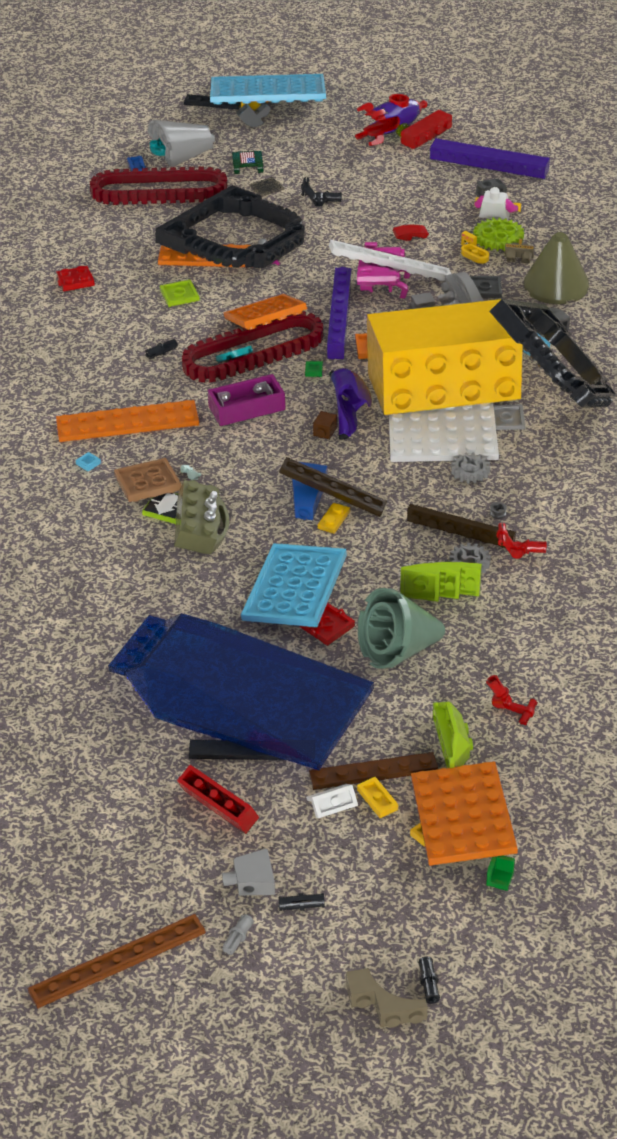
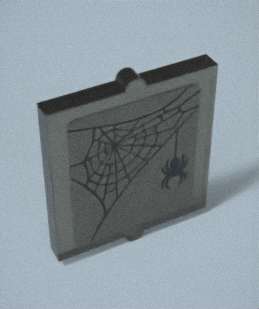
[249,177,285,197]

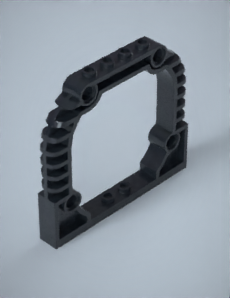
[155,185,305,268]
[489,299,616,408]

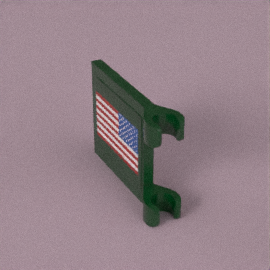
[232,151,264,174]

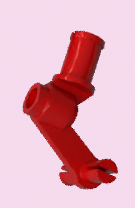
[496,522,547,559]
[486,675,538,725]

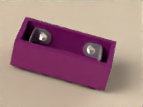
[207,374,286,426]

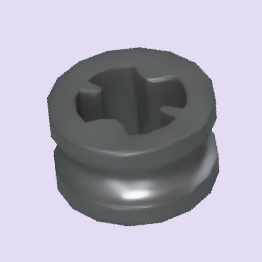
[490,502,507,519]

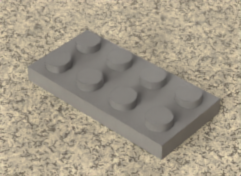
[493,404,525,430]

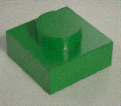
[305,361,323,377]

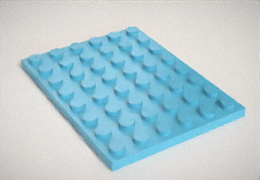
[210,74,326,104]

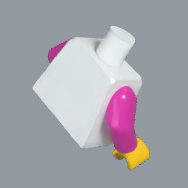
[474,187,521,221]

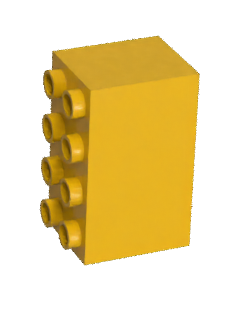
[367,299,523,415]

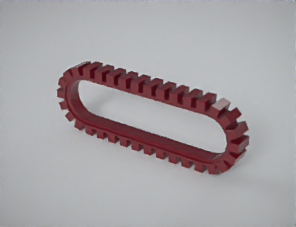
[90,166,228,205]
[182,311,323,383]

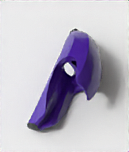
[329,368,372,440]

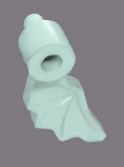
[181,465,201,480]

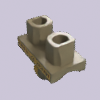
[505,239,534,263]

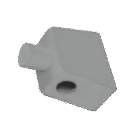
[222,849,275,896]

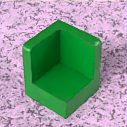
[486,855,515,891]

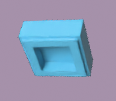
[75,452,101,471]

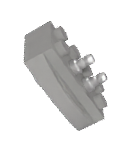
[438,272,483,306]

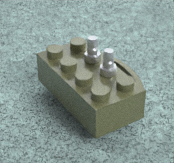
[174,480,229,554]

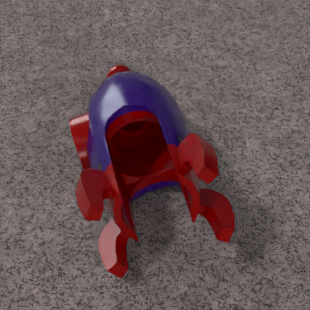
[355,94,428,146]

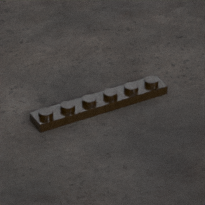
[279,457,387,517]
[407,504,516,548]

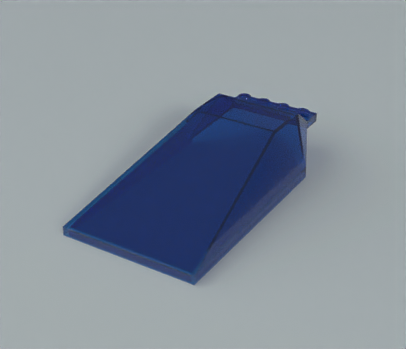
[108,613,374,770]

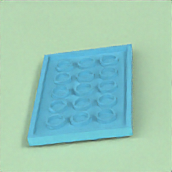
[241,543,347,627]

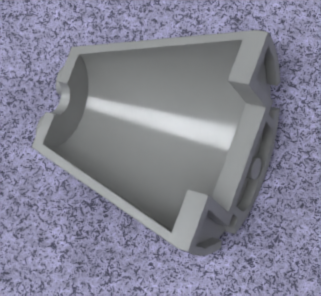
[147,120,215,167]

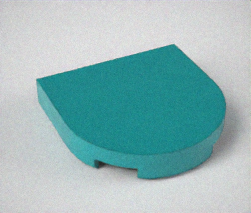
[215,345,253,362]

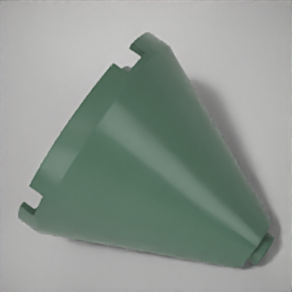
[358,588,445,669]

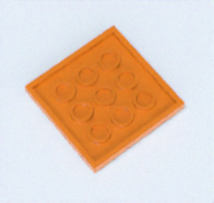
[223,294,307,330]

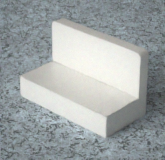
[306,784,358,818]

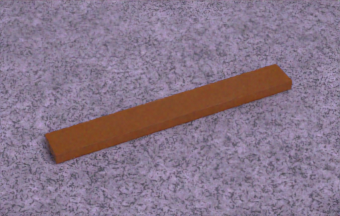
[27,914,206,1009]

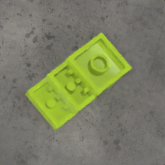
[400,562,482,602]

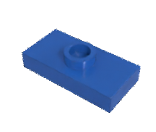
[127,156,146,171]

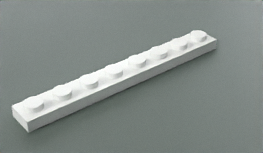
[329,240,451,281]

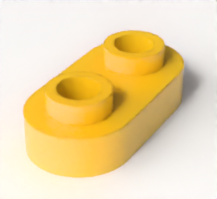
[461,244,489,264]

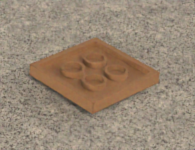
[114,458,181,502]

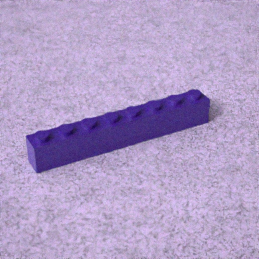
[430,138,550,179]
[327,267,351,359]

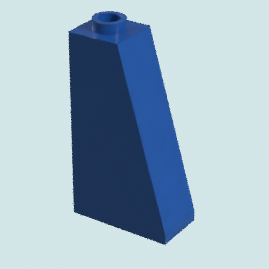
[292,462,327,520]

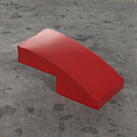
[392,224,429,241]

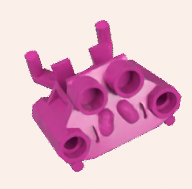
[357,242,411,299]

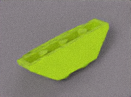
[432,702,473,768]

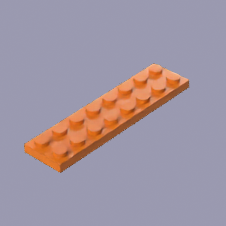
[56,400,199,442]

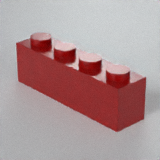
[401,110,452,149]
[177,765,260,834]

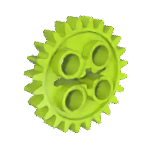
[473,217,524,251]

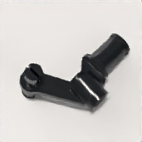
[301,177,342,207]

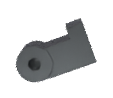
[475,179,507,197]

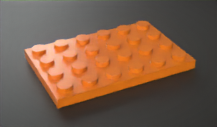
[411,761,518,866]

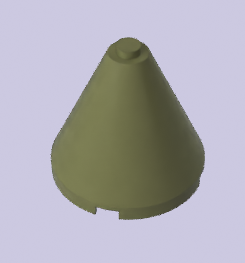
[524,232,589,304]

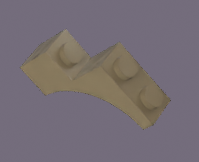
[346,968,428,1028]

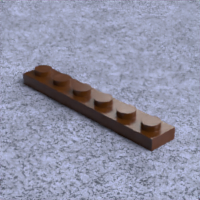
[309,752,438,790]

